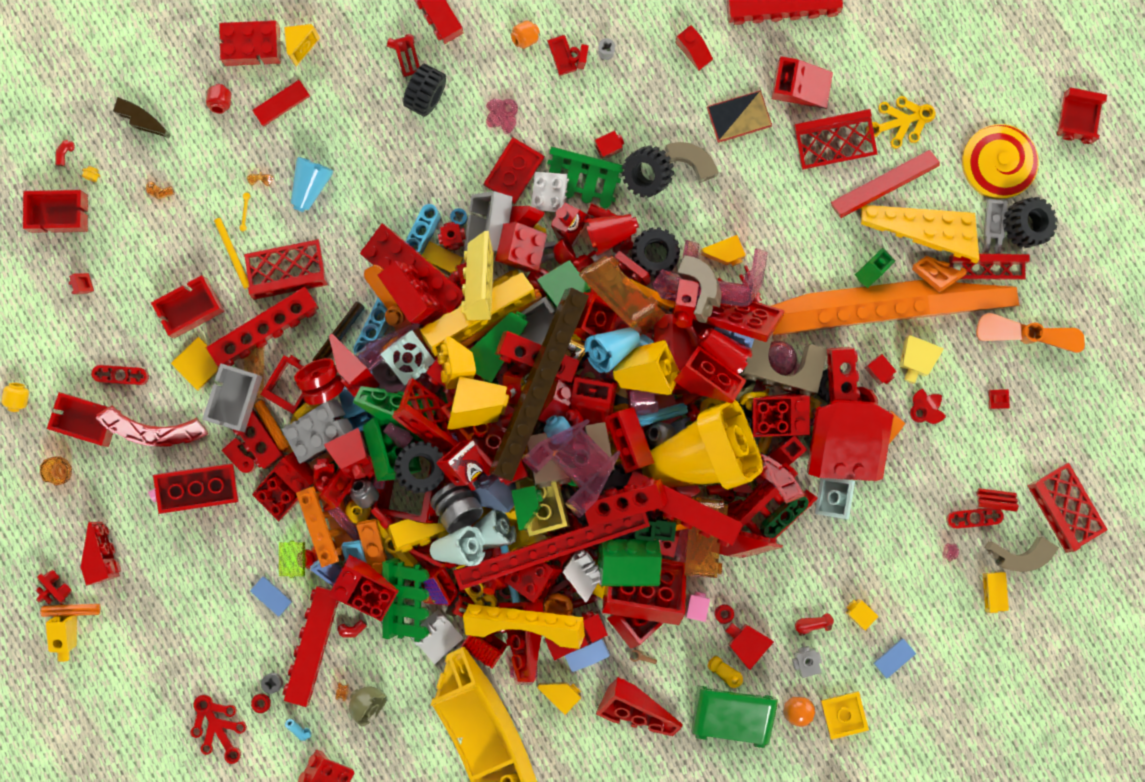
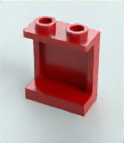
[1057,87,1107,144]

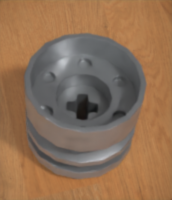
[430,483,483,533]

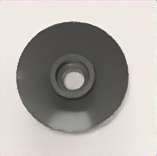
[372,354,411,392]

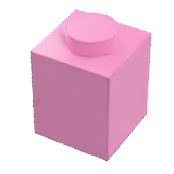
[685,591,710,622]

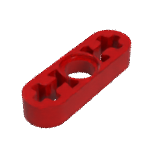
[91,365,149,385]
[946,508,1004,529]

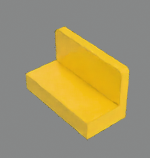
[982,572,1009,613]

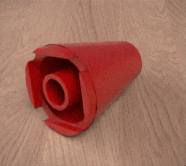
[584,214,639,256]
[698,328,752,374]

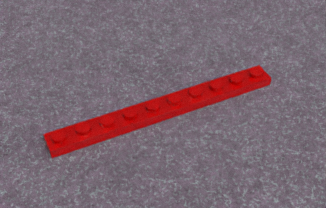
[454,512,650,590]

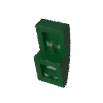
[635,519,677,542]

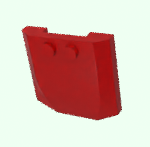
[807,400,894,481]

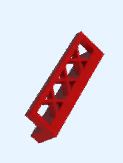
[949,254,1030,280]

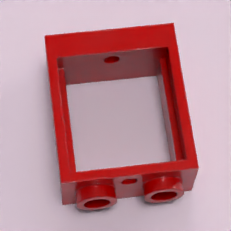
[260,355,305,414]

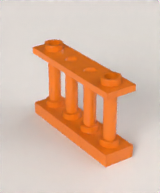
[296,486,357,568]

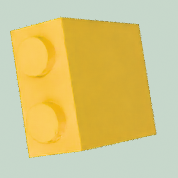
[613,340,680,395]
[447,376,509,430]

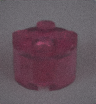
[626,389,658,415]

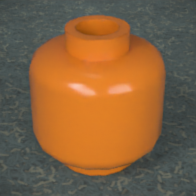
[511,20,540,49]

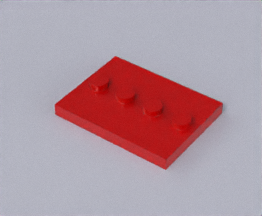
[693,291,785,342]

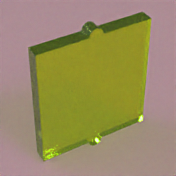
[279,540,305,578]

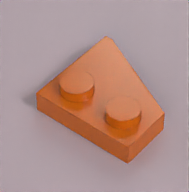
[912,256,967,293]

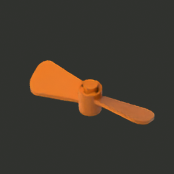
[364,265,433,365]
[976,313,1085,353]

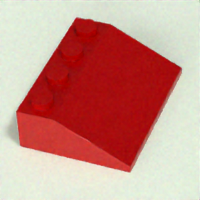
[654,314,715,395]
[602,559,687,625]

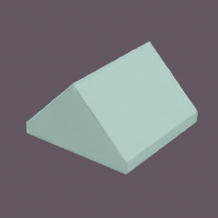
[815,478,855,519]

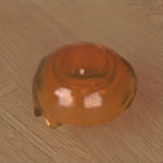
[39,456,72,486]

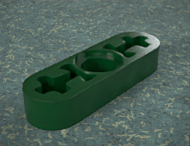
[760,496,809,538]

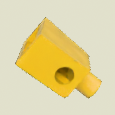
[46,616,77,662]

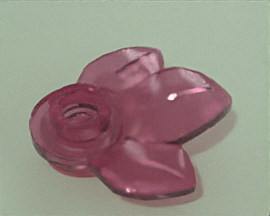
[486,98,518,135]

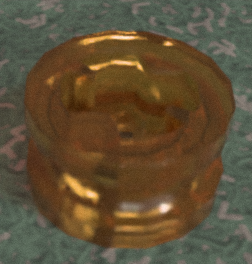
[335,682,349,701]

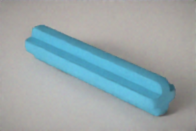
[637,403,688,426]

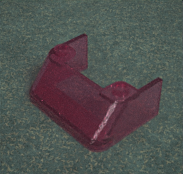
[679,240,768,307]

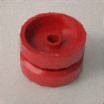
[294,358,345,405]

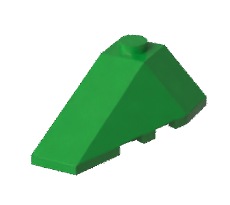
[353,386,436,443]

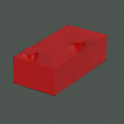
[153,463,239,514]

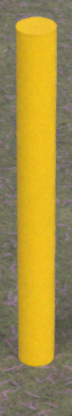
[214,218,249,289]

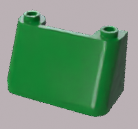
[691,685,778,748]

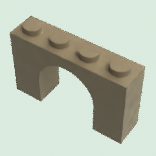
[739,333,827,397]
[527,422,614,488]

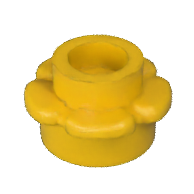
[82,166,100,182]

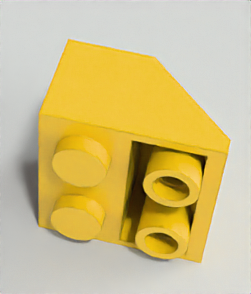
[438,336,476,389]

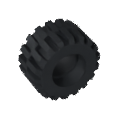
[403,63,446,117]
[621,145,674,198]
[1003,197,1058,248]
[631,227,680,278]
[394,441,445,494]

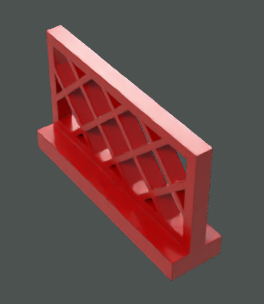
[793,109,878,170]
[244,239,328,300]
[392,378,461,455]
[1027,463,1108,553]

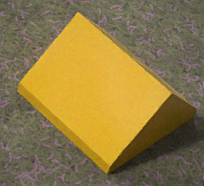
[284,24,320,67]

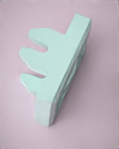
[380,330,435,385]

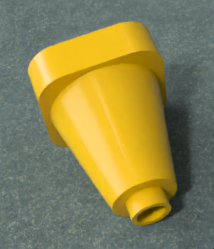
[642,400,763,490]

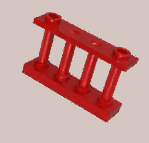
[729,462,818,539]

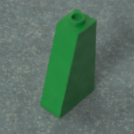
[470,311,529,383]

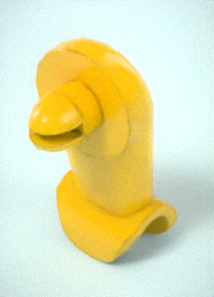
[739,389,770,410]
[707,656,743,688]

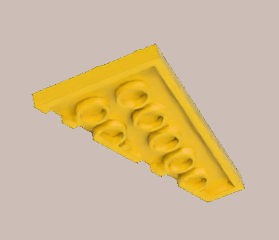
[860,205,979,264]

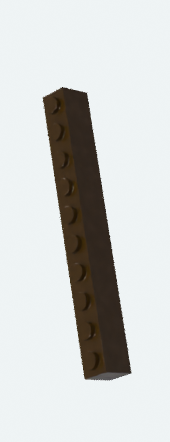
[488,287,589,481]

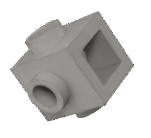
[792,646,822,678]

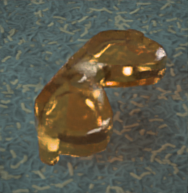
[246,172,274,186]

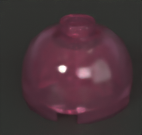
[768,341,798,376]

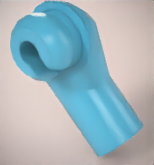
[285,719,312,741]

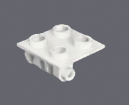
[531,172,569,212]
[563,549,601,602]
[411,609,464,664]

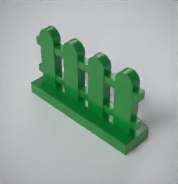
[547,146,624,208]
[382,558,429,642]

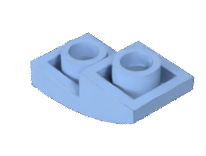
[565,638,610,672]

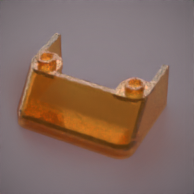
[579,255,666,335]
[685,496,728,578]

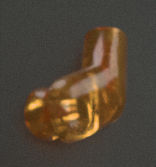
[145,181,175,199]

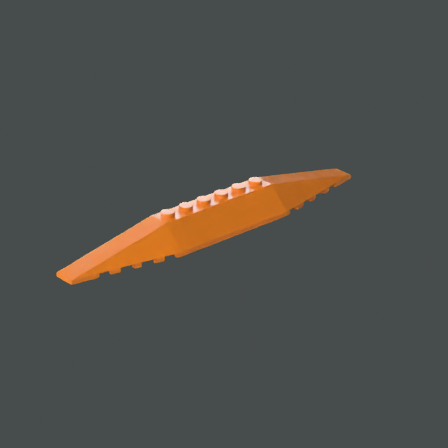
[771,280,1020,336]

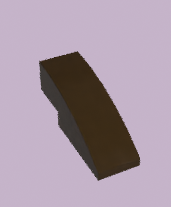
[113,97,171,138]

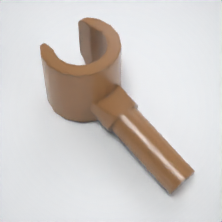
[630,650,657,664]

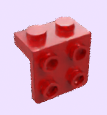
[298,749,355,782]

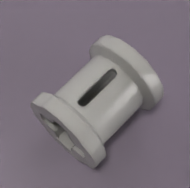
[598,38,615,60]

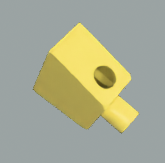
[899,335,944,384]

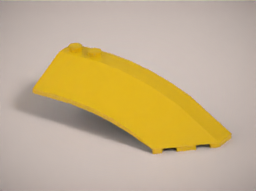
[430,647,537,782]

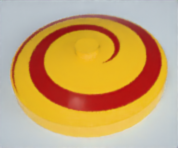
[962,124,1039,200]

